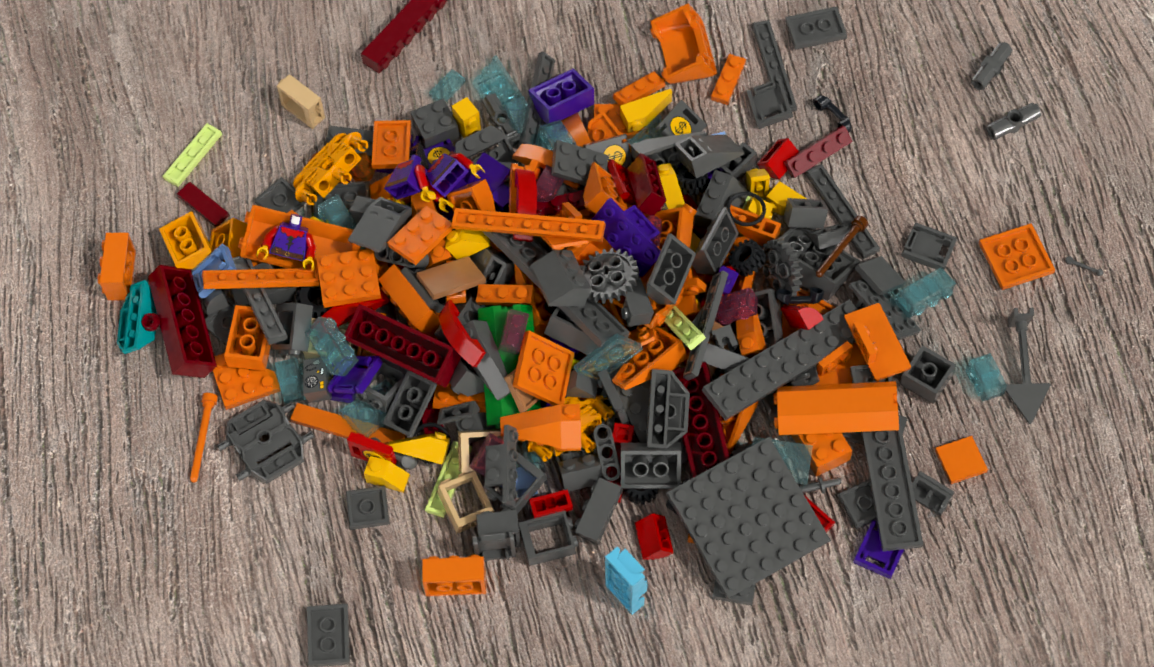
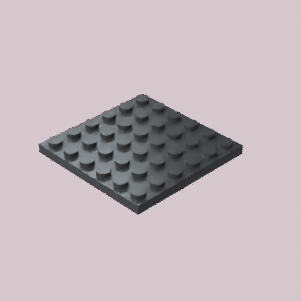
[666,437,831,600]

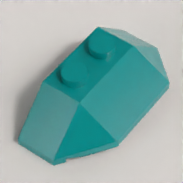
[117,280,157,354]

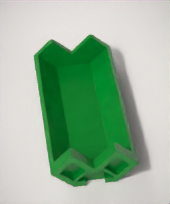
[478,304,541,429]

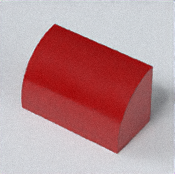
[756,138,799,180]
[781,305,824,330]
[529,489,573,519]
[635,513,674,560]

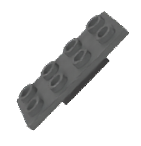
[849,279,921,340]

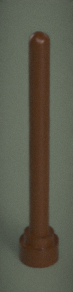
[816,215,868,278]

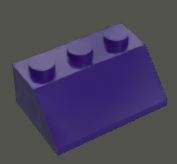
[528,68,594,126]

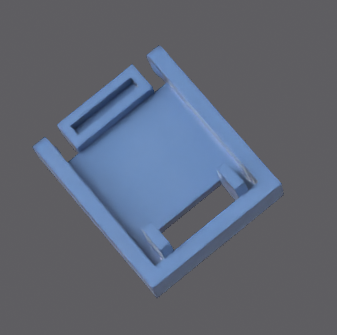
[191,243,236,298]

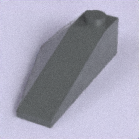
[463,320,511,400]

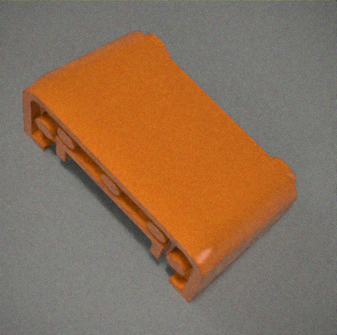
[650,3,717,84]

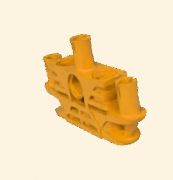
[293,132,368,205]
[527,395,614,462]

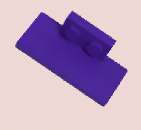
[442,152,510,220]
[591,198,661,277]

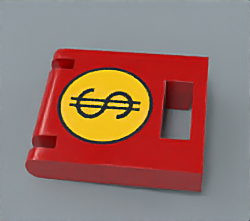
[347,432,397,466]

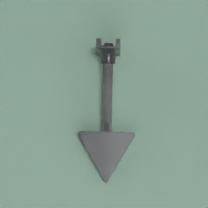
[1003,308,1051,424]

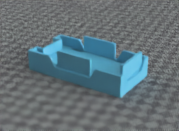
[605,547,647,615]

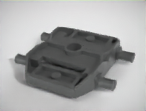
[455,125,522,166]
[216,399,315,484]

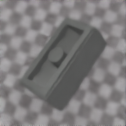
[808,224,850,249]
[437,400,480,425]

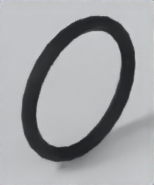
[726,192,766,226]
[413,422,451,464]

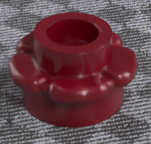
[142,313,160,331]

